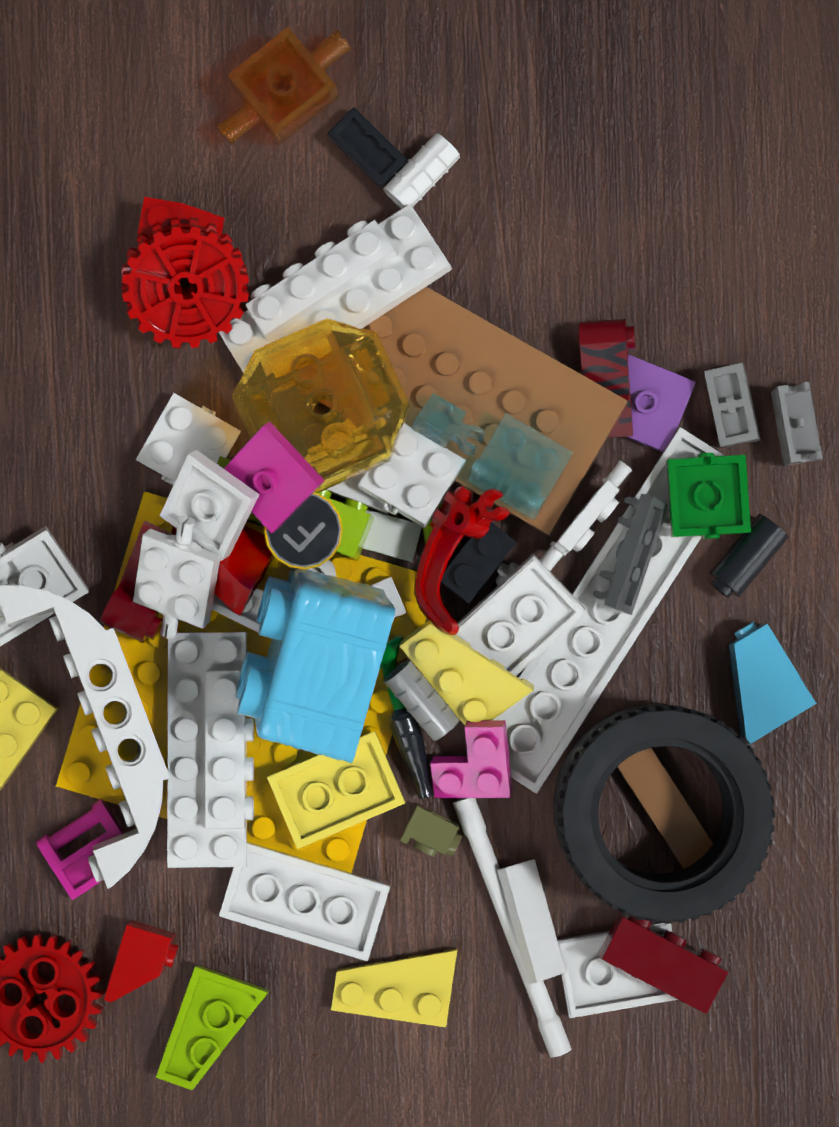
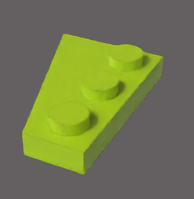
[156,964,269,1090]

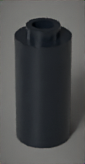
[710,513,789,598]

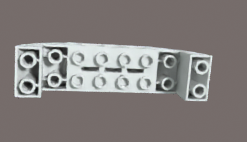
[0,585,170,889]

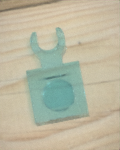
[411,393,485,455]

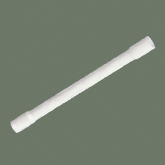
[452,798,572,1058]

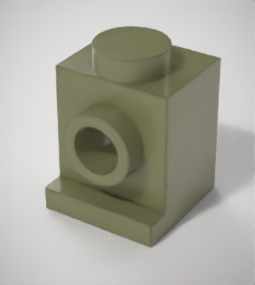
[400,803,462,857]

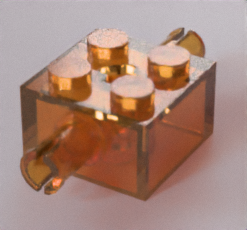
[216,27,351,145]

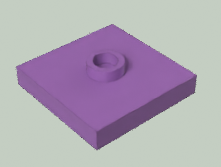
[626,355,696,452]

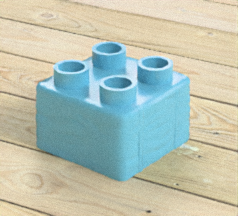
[236,568,395,763]

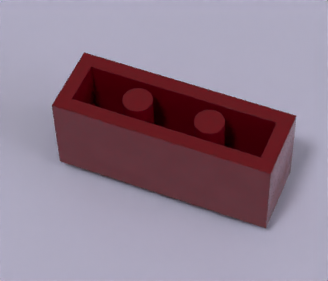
[598,912,728,1014]

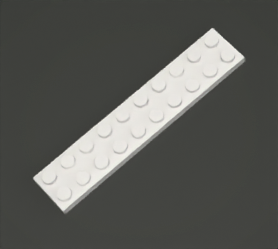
[493,427,725,794]

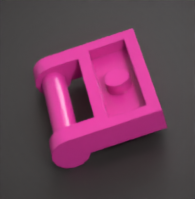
[36,798,124,900]

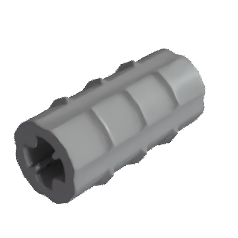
[383,659,459,741]

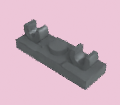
[593,493,668,615]

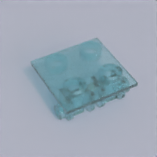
[467,413,574,520]

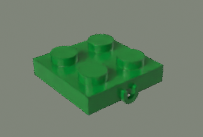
[666,453,751,539]

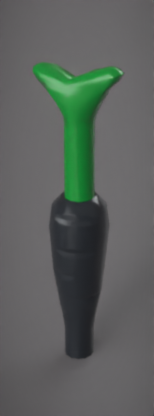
[380,636,433,799]

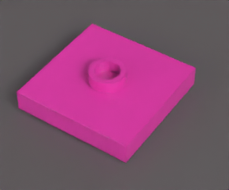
[224,422,325,533]

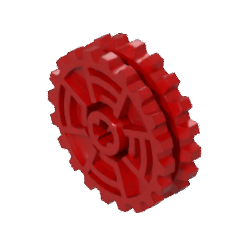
[121,217,249,348]

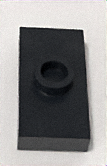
[327,107,408,190]

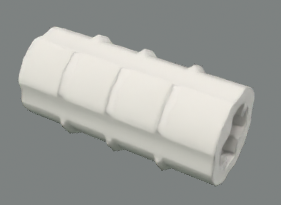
[383,133,460,209]

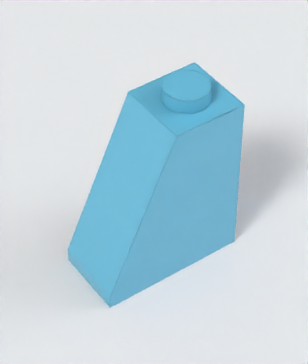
[729,621,817,744]

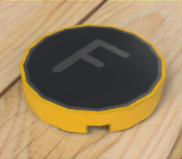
[264,492,343,570]

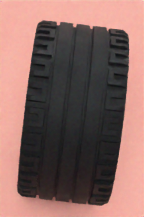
[553,704,775,924]

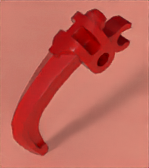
[414,485,510,635]

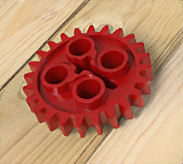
[0,933,105,1063]

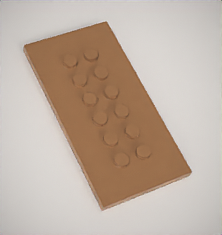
[284,287,628,536]

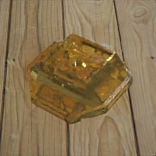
[232,318,410,493]

